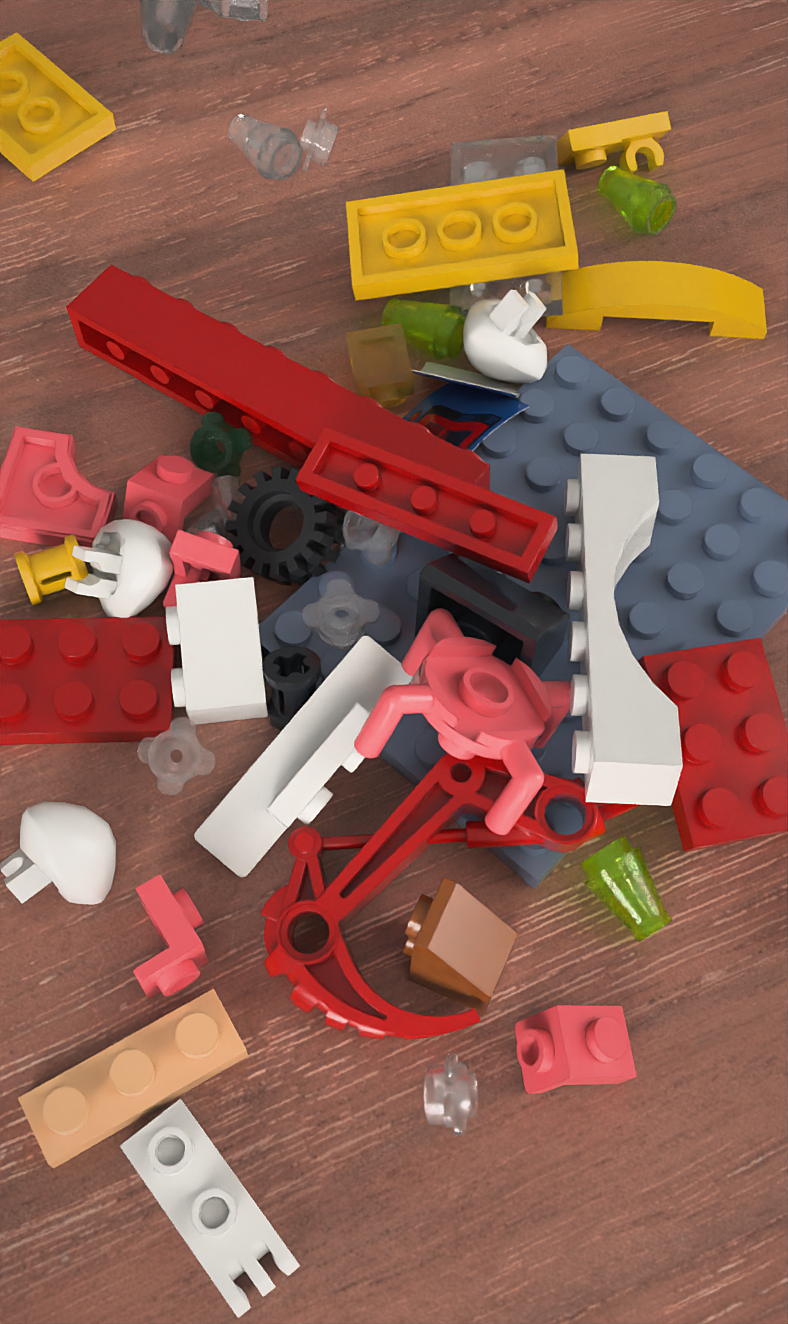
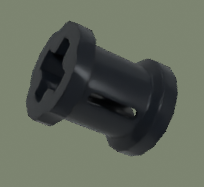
[262,646,321,731]

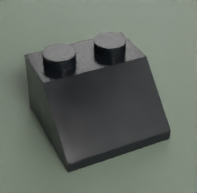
[415,553,571,677]

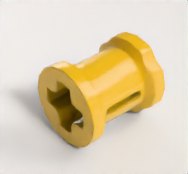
[14,534,89,606]

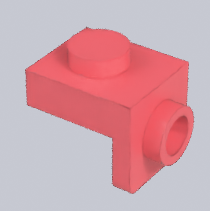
[122,454,214,544]
[163,530,242,611]
[133,874,209,998]
[515,1005,637,1094]

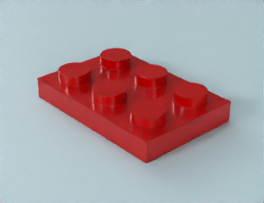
[0,616,177,745]
[638,638,788,852]

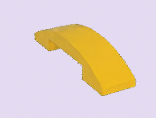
[545,261,767,339]

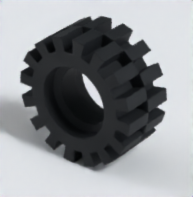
[225,466,347,586]

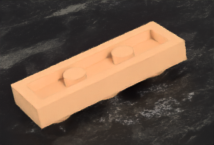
[18,988,248,1168]

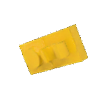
[554,111,671,176]

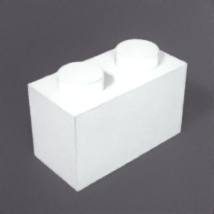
[166,577,268,725]

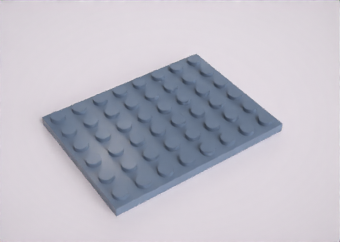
[259,344,788,889]

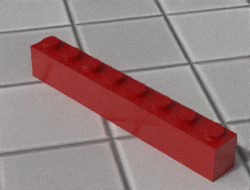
[66,264,490,552]

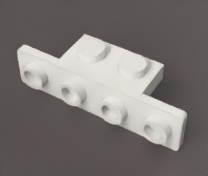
[194,636,413,877]

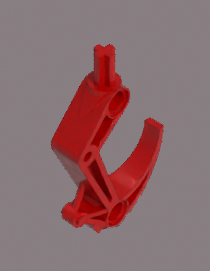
[260,752,642,1040]

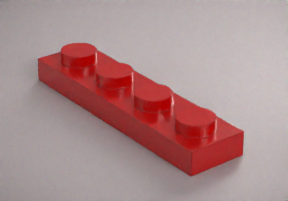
[295,426,558,584]

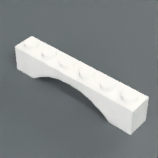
[564,453,683,806]

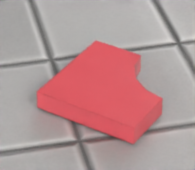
[0,426,118,548]

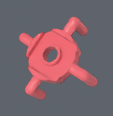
[354,608,571,835]

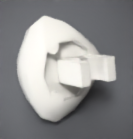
[463,290,547,384]
[64,519,174,618]
[0,802,116,905]

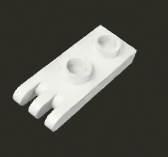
[120,1099,300,1318]

